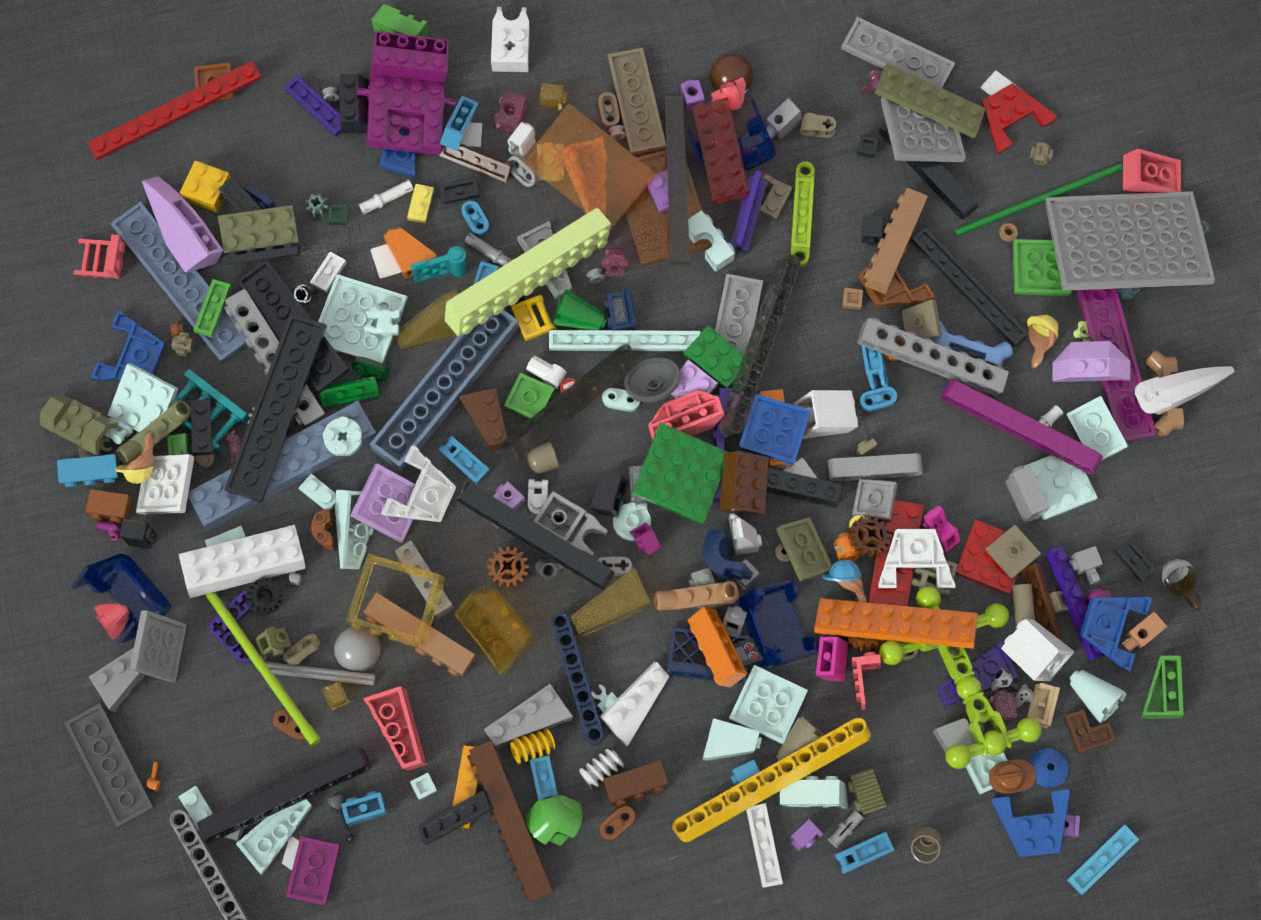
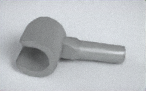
[289,571,302,585]

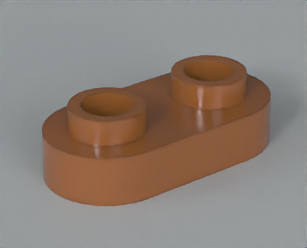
[273,710,306,741]
[600,806,635,840]

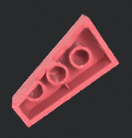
[363,686,427,771]

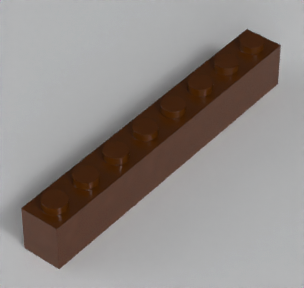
[467,741,553,902]

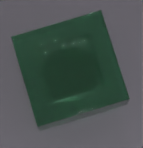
[328,205,348,225]

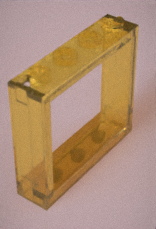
[346,553,446,647]

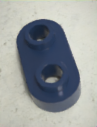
[243,184,275,209]

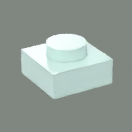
[410,773,437,800]

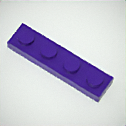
[284,75,341,137]

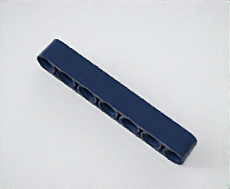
[551,613,603,746]

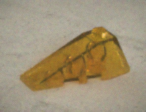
[394,289,458,350]

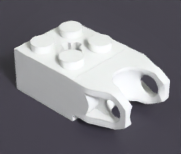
[491,7,530,72]

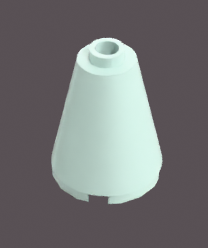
[1070,670,1127,723]

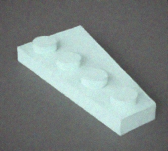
[236,799,313,875]

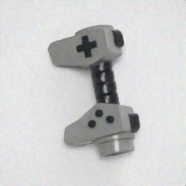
[991,669,1035,708]

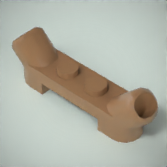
[1146,350,1184,437]
[654,581,739,611]

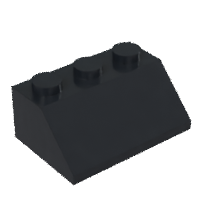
[340,74,369,134]

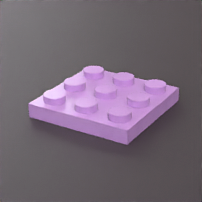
[350,464,415,542]

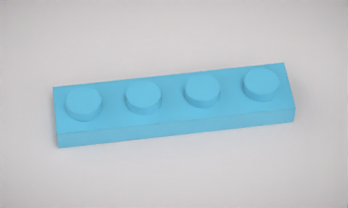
[1067,825,1139,895]

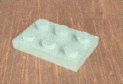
[1067,396,1129,460]

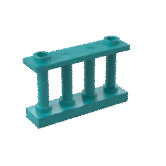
[172,369,250,454]

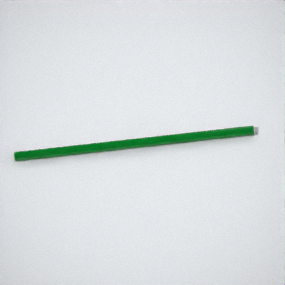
[954,163,1123,236]

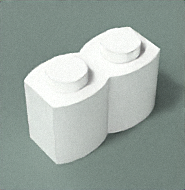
[507,122,536,158]

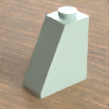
[702,719,762,761]

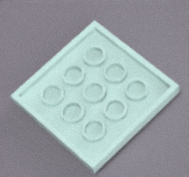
[318,274,408,363]

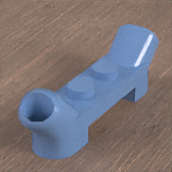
[932,321,1013,367]

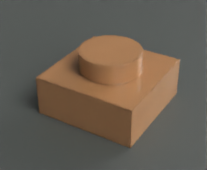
[842,288,863,310]

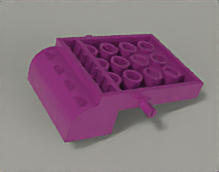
[356,31,456,155]

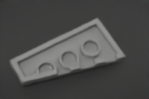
[517,221,572,299]

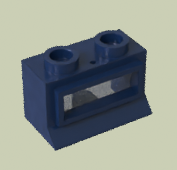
[604,289,635,331]

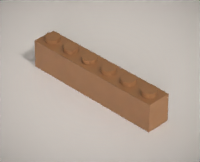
[864,188,928,295]
[364,592,476,677]

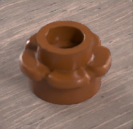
[170,321,183,338]

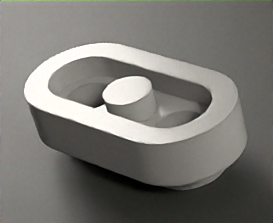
[507,155,539,187]

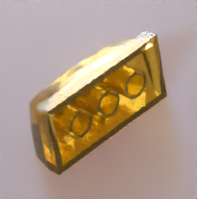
[454,589,533,675]

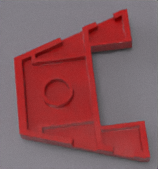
[981,83,1058,155]

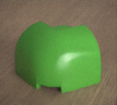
[525,794,583,846]

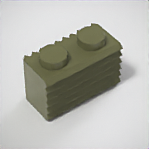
[846,769,886,816]

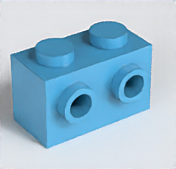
[341,791,388,826]

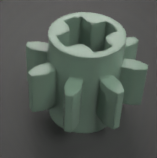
[305,193,329,218]

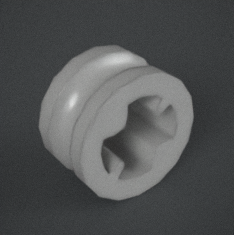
[322,87,340,102]
[608,125,626,141]
[586,268,605,284]

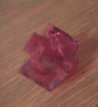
[602,248,628,278]

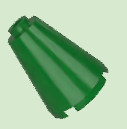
[552,289,607,330]

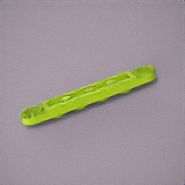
[790,161,815,267]

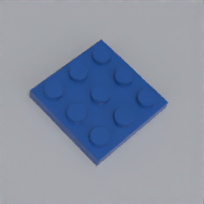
[738,394,811,465]

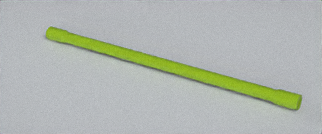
[205,592,321,746]

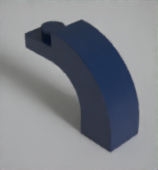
[703,529,753,582]

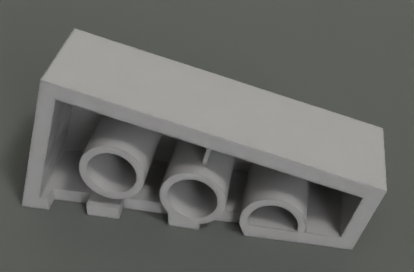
[484,684,573,749]

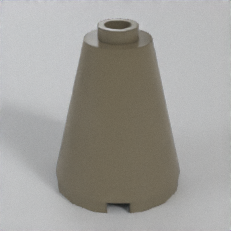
[776,714,824,770]

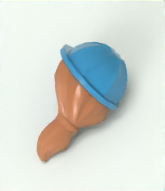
[822,559,867,603]

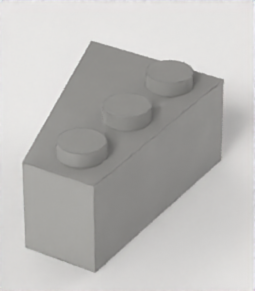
[89,648,146,713]

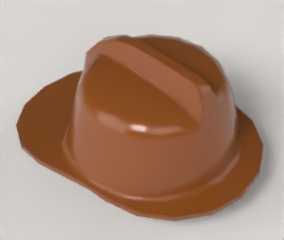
[989,759,1036,794]

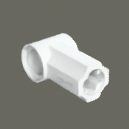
[526,355,567,389]

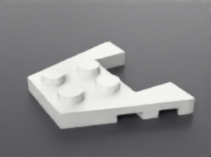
[381,445,456,522]
[878,529,955,588]

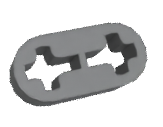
[598,557,632,576]

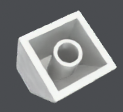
[794,390,858,439]
[1001,619,1074,681]

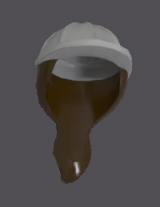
[1162,559,1202,611]

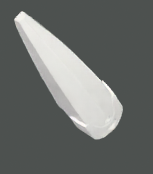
[1135,366,1235,414]

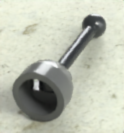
[327,794,354,843]

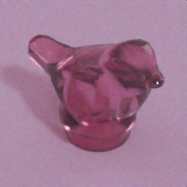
[860,70,882,94]
[226,430,243,467]

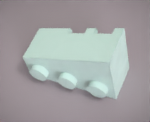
[780,776,848,809]

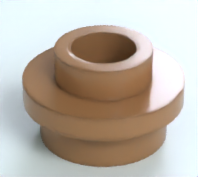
[999,223,1018,242]

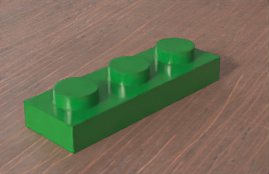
[320,376,379,407]

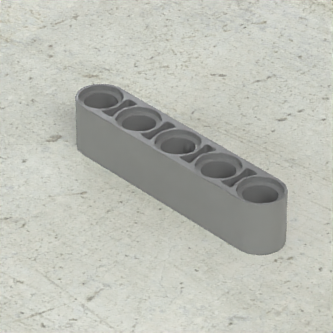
[828,453,923,481]

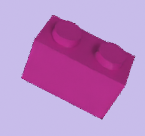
[816,637,848,681]

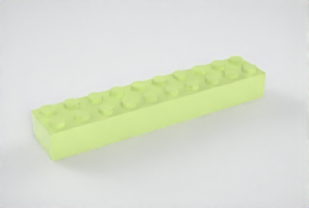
[445,208,611,337]

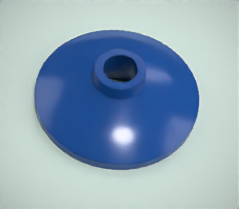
[1029,748,1069,788]

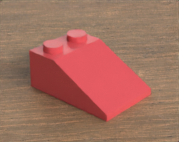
[1123,149,1181,194]

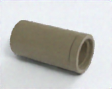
[1012,584,1035,625]

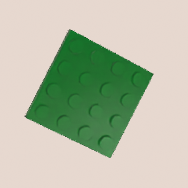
[631,423,729,524]

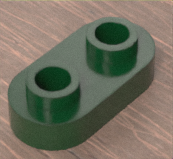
[352,356,390,381]

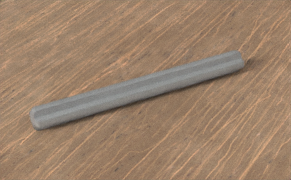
[258,662,376,685]

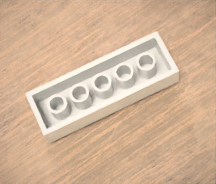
[179,525,306,598]

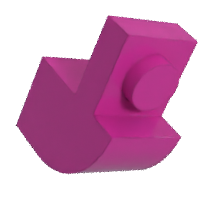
[923,505,961,552]

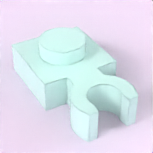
[591,684,618,713]

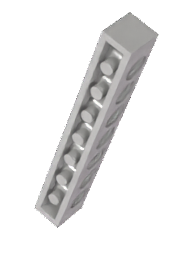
[224,289,325,429]
[857,318,1009,397]

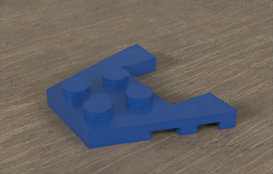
[91,311,166,381]
[1080,597,1152,671]
[992,789,1071,857]

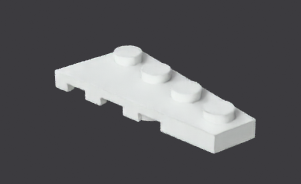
[600,662,669,746]

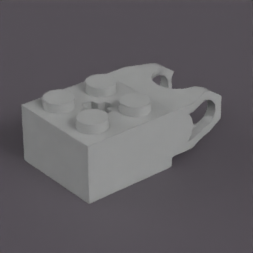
[534,491,608,557]

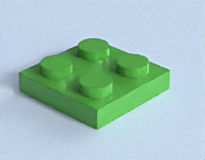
[504,373,555,423]

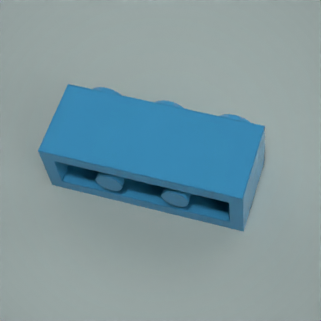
[440,96,479,151]
[57,454,121,488]

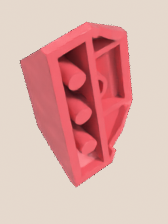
[648,390,725,440]

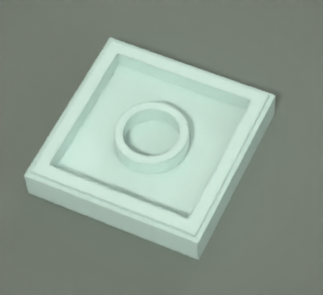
[966,752,1008,795]

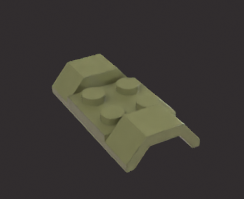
[40,394,119,456]

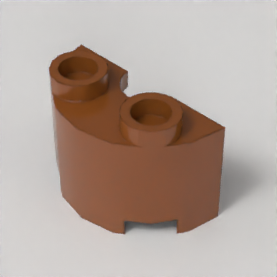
[311,508,335,551]

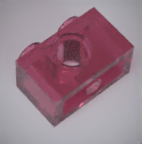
[494,90,527,134]

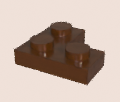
[1064,709,1116,754]

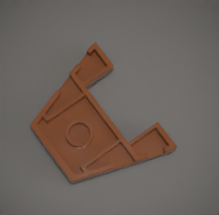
[858,249,935,308]

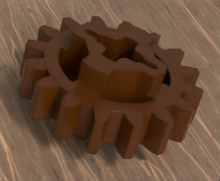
[848,515,891,558]

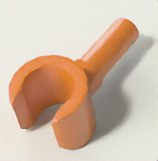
[147,762,161,792]

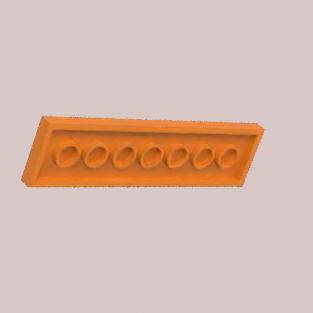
[814,598,978,649]

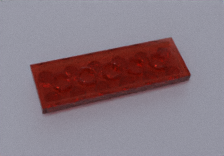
[692,97,750,204]

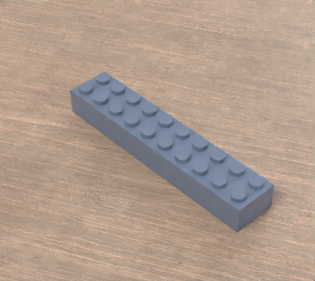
[370,310,519,472]
[188,401,377,531]

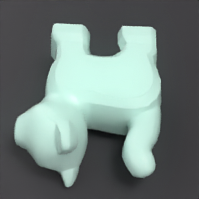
[364,303,401,336]

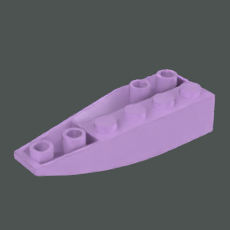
[142,176,224,273]

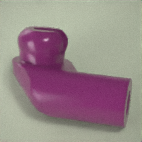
[97,520,121,542]

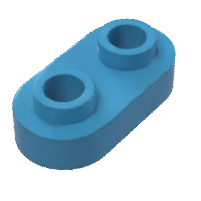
[461,201,489,236]
[859,387,897,412]

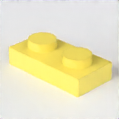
[407,184,434,224]

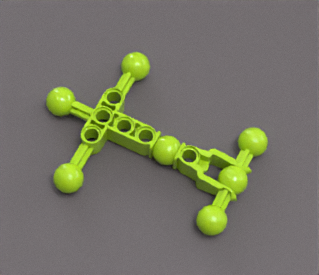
[879,586,1042,769]

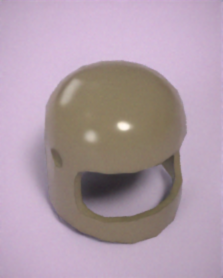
[527,441,559,474]
[911,827,942,863]

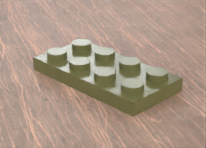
[218,205,299,253]

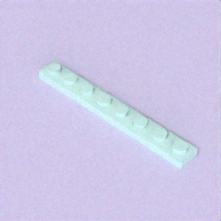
[549,330,700,351]

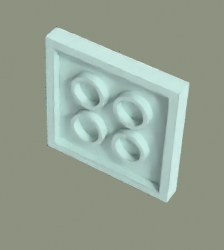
[108,363,178,432]
[1024,455,1098,520]
[729,665,808,745]

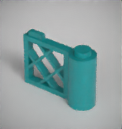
[410,246,469,283]

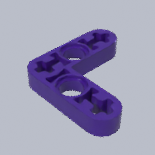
[209,591,252,664]

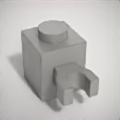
[1069,546,1103,585]

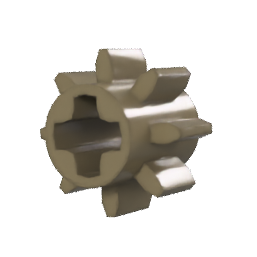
[1030,143,1054,165]
[172,332,194,357]

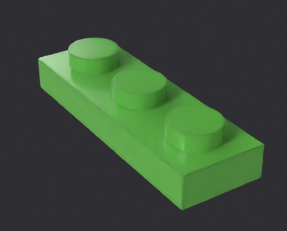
[193,279,232,338]

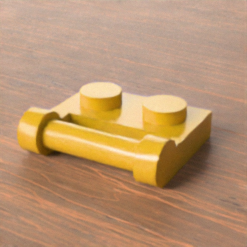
[511,295,556,341]

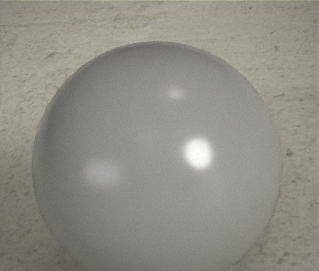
[334,626,381,672]

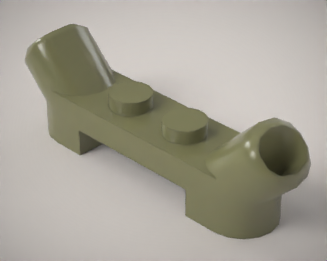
[117,400,191,464]

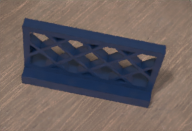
[667,627,750,684]

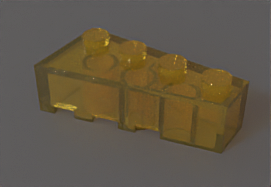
[571,567,651,638]

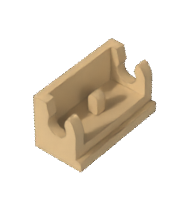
[1027,683,1060,728]

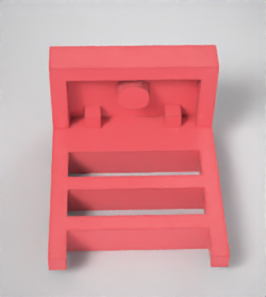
[73,234,125,279]
[852,652,881,710]

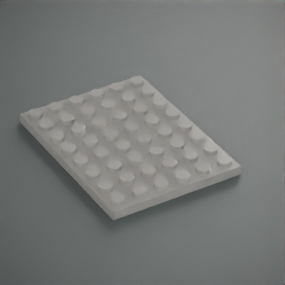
[1045,191,1215,291]

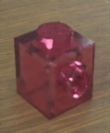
[990,690,1017,721]

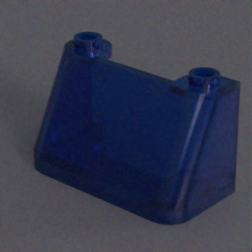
[739,578,819,670]

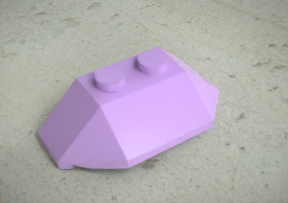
[1053,341,1130,382]

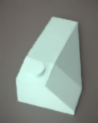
[335,490,374,569]

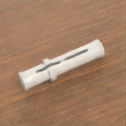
[359,180,414,215]

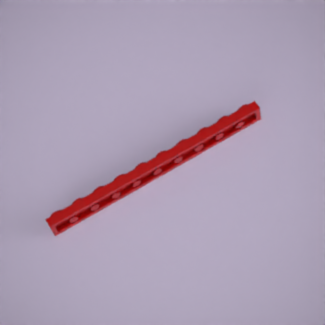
[87,61,262,160]

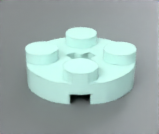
[323,417,362,456]

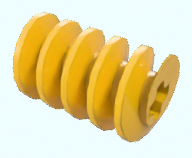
[510,729,555,764]

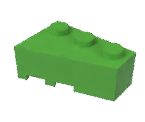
[371,4,430,38]
[1141,656,1184,719]

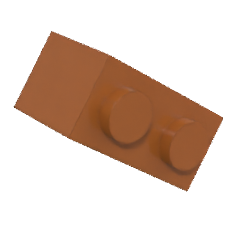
[85,489,133,523]

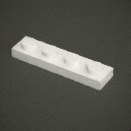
[746,803,783,888]

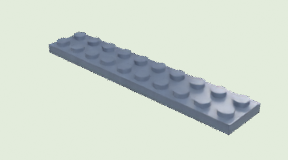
[110,202,247,363]

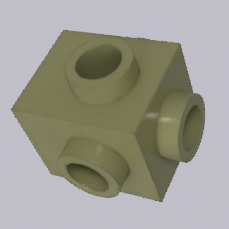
[255,627,291,657]

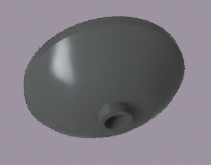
[624,358,681,402]

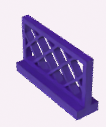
[731,170,767,253]

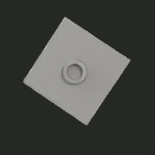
[852,478,898,521]

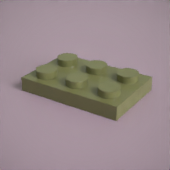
[776,517,832,581]

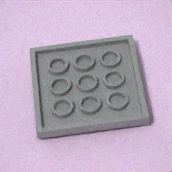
[881,97,966,162]

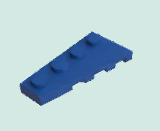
[379,130,415,178]

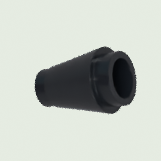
[294,285,317,304]

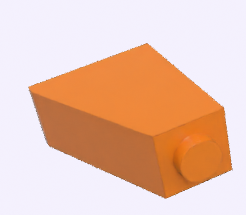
[383,228,437,279]

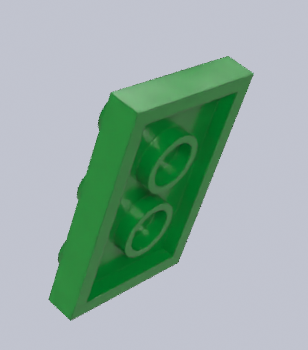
[683,326,751,388]

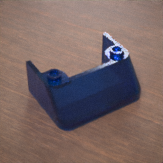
[686,98,776,184]
[71,554,171,644]

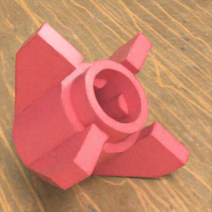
[711,77,746,111]
[94,603,130,640]

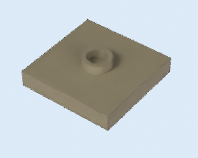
[902,299,942,340]
[985,525,1041,579]

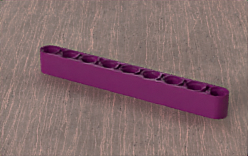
[941,379,1103,474]

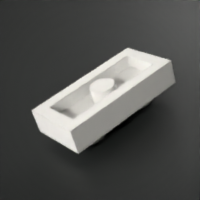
[310,252,347,293]

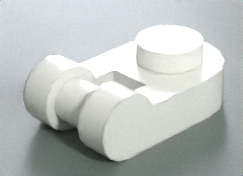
[528,479,548,514]

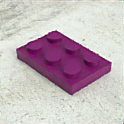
[286,836,341,906]

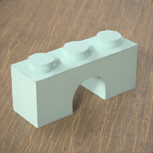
[683,210,735,272]

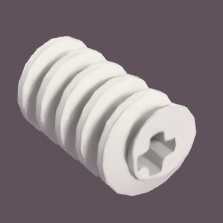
[579,749,625,789]

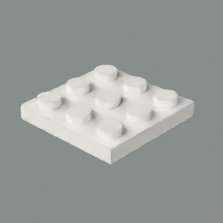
[136,454,194,514]

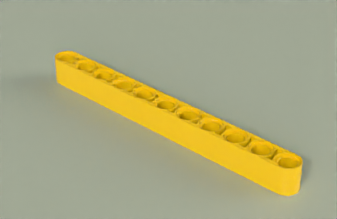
[672,718,871,842]

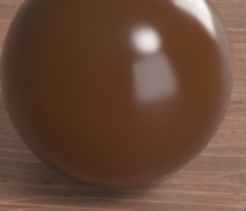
[710,53,753,91]

